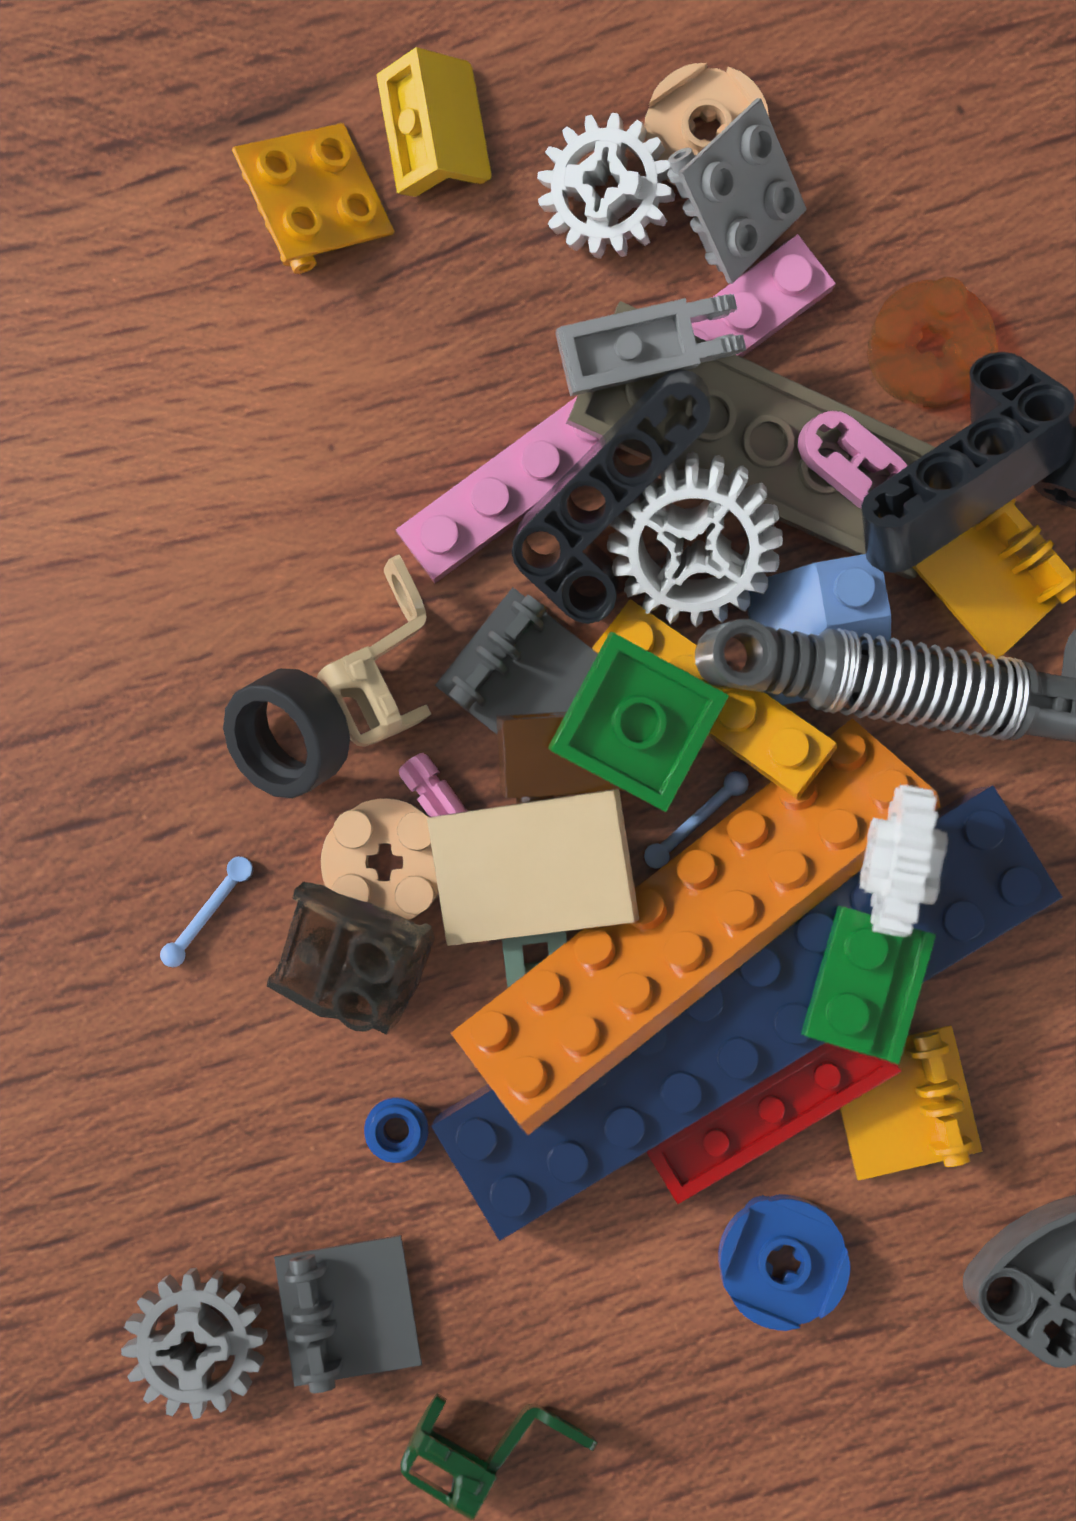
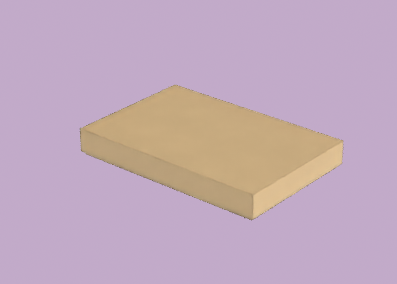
[427,789,639,946]

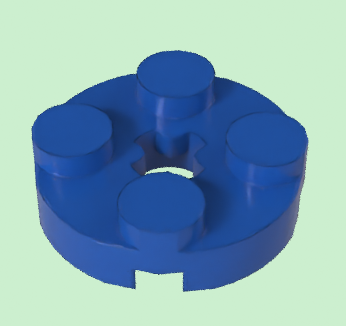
[718,1194,850,1331]

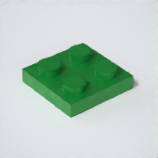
[548,632,729,812]

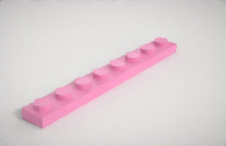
[396,234,836,583]

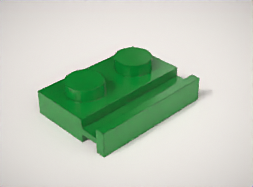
[801,906,936,1064]

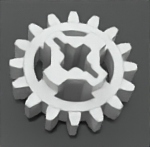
[537,113,675,259]
[860,784,947,937]

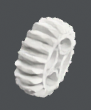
[607,452,783,628]

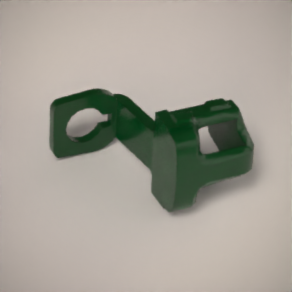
[400,1393,598,1521]

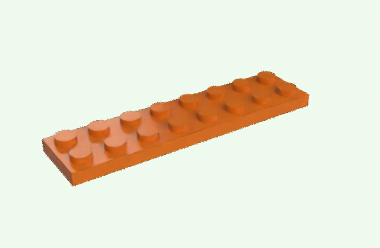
[451,718,941,1135]

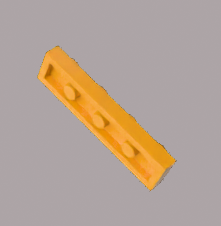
[592,599,837,800]

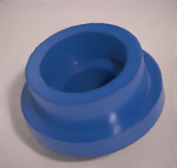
[364,1097,429,1163]

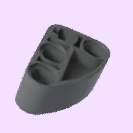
[963,1194,1076,1368]

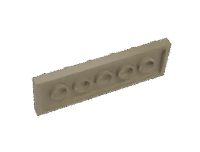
[565,301,935,579]

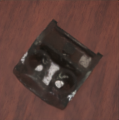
[266,881,435,1035]

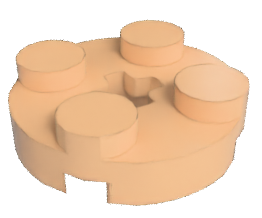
[644,63,769,186]
[321,799,439,926]

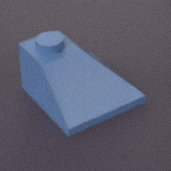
[747,554,891,705]

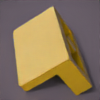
[376,47,492,197]

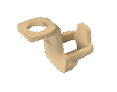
[317,555,431,747]

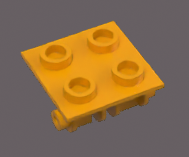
[232,123,395,274]
[913,498,1076,659]
[840,1025,983,1181]

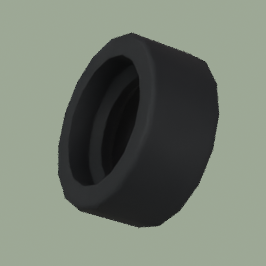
[223,668,350,799]

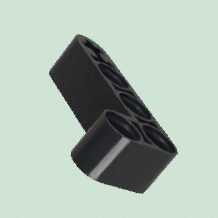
[861,352,1075,573]
[512,369,711,624]

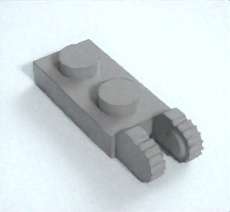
[555,294,746,397]

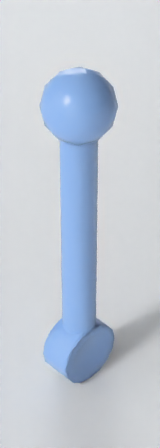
[644,771,749,869]
[160,857,253,967]

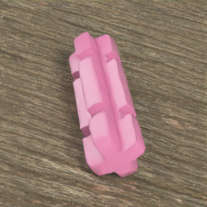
[398,753,467,817]

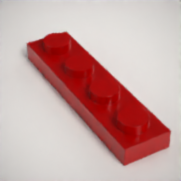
[646,1042,902,1204]

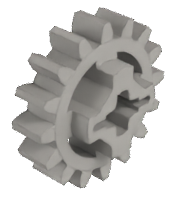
[121,1268,268,1419]

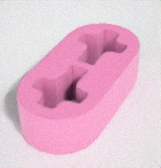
[798,411,908,509]

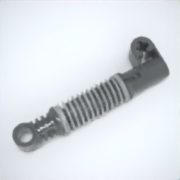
[695,619,1076,742]

